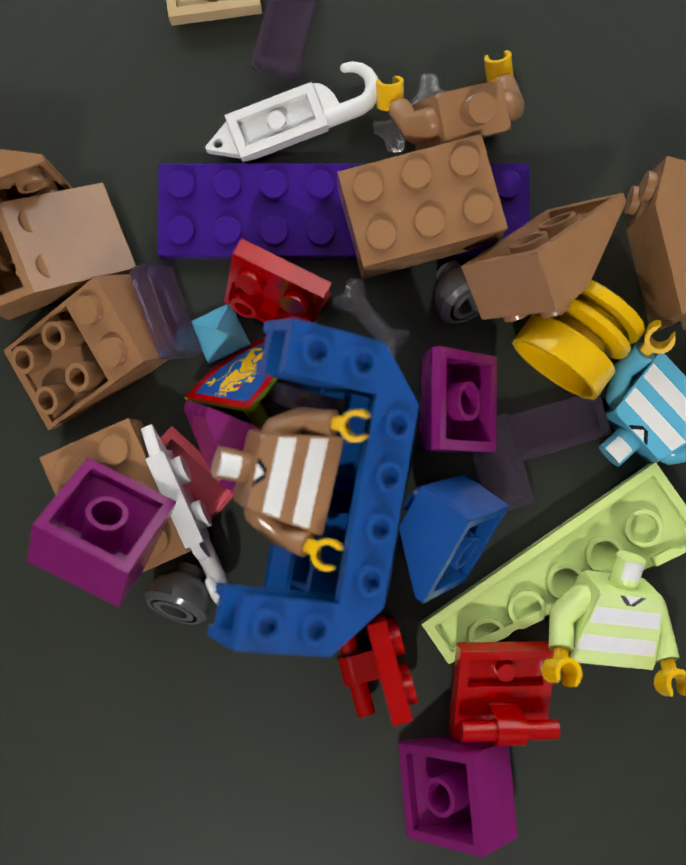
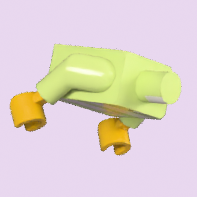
[541,551,686,697]

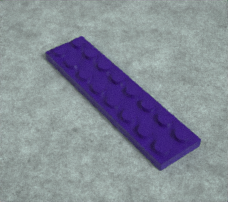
[158,164,530,260]

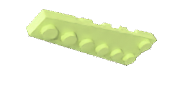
[420,462,686,664]

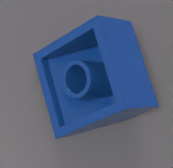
[399,474,510,603]

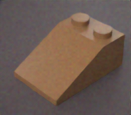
[624,156,686,331]
[461,192,626,322]

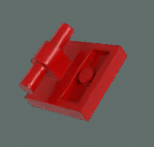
[224,238,332,324]
[337,609,419,726]
[448,641,560,746]

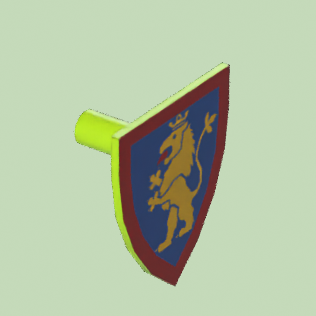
[184,337,278,428]

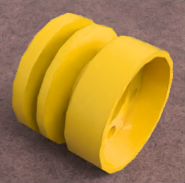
[512,280,645,400]

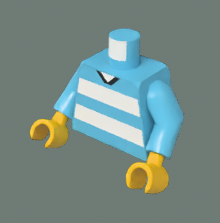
[599,320,686,467]

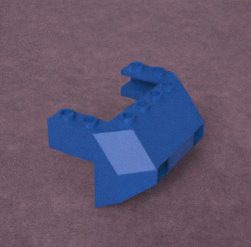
[207,318,420,657]

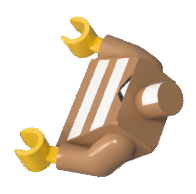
[376,50,524,151]
[211,407,371,572]

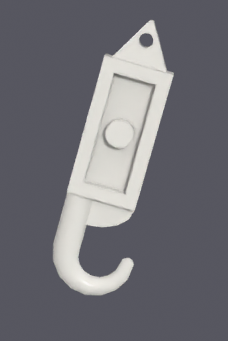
[205,61,378,164]
[141,424,228,605]

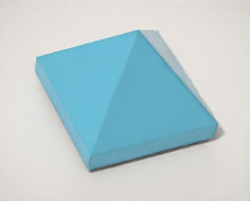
[189,304,251,365]

